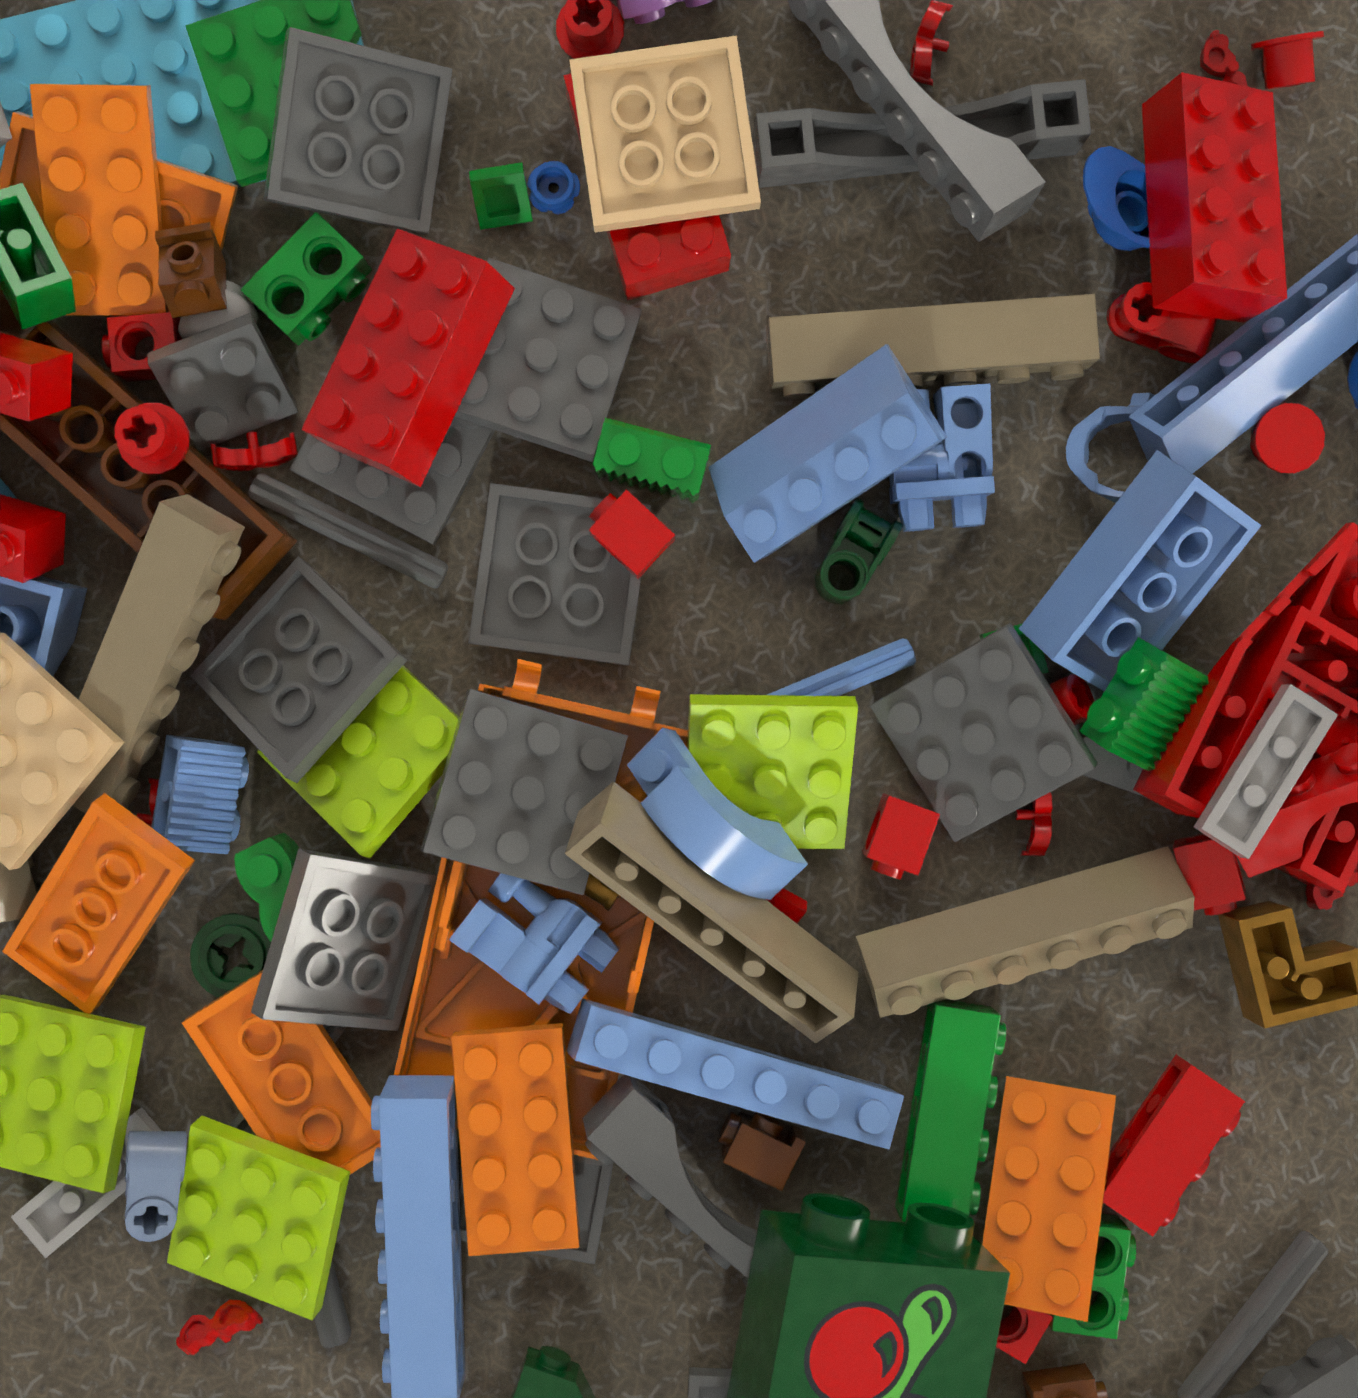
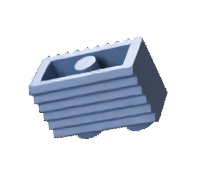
[152,735,249,854]

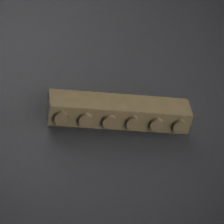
[766,294,1100,399]
[72,494,245,813]
[565,781,859,1043]
[856,846,1195,1018]

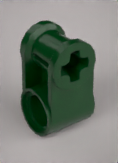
[815,497,903,604]

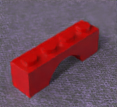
[1236,743,1358,878]

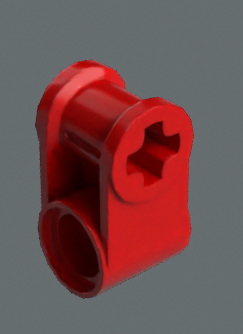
[1107,282,1217,364]

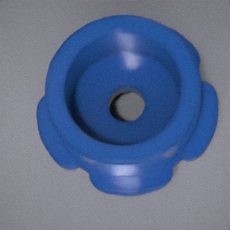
[527,161,580,214]

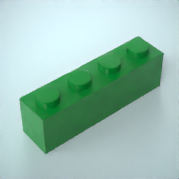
[895,999,1006,1222]

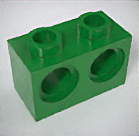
[240,212,372,346]
[1049,1213,1136,1339]

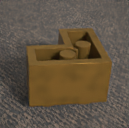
[1218,901,1358,1028]

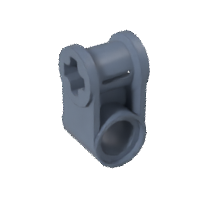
[125,1131,187,1242]

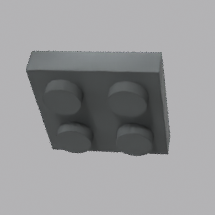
[147,313,298,451]

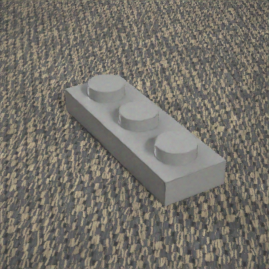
[1194,684,1338,859]
[11,1107,162,1258]

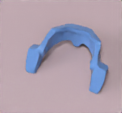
[1066,393,1155,503]

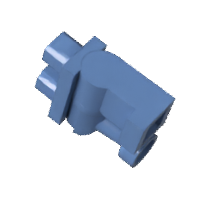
[889,383,995,532]
[449,873,620,1014]

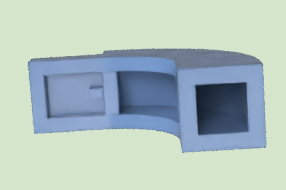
[627,728,808,900]

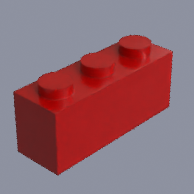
[1103,1054,1245,1237]

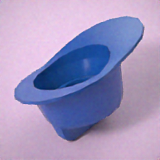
[1083,146,1150,251]

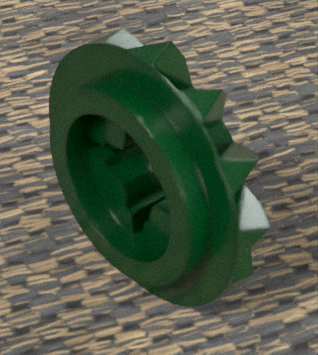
[190,913,271,998]

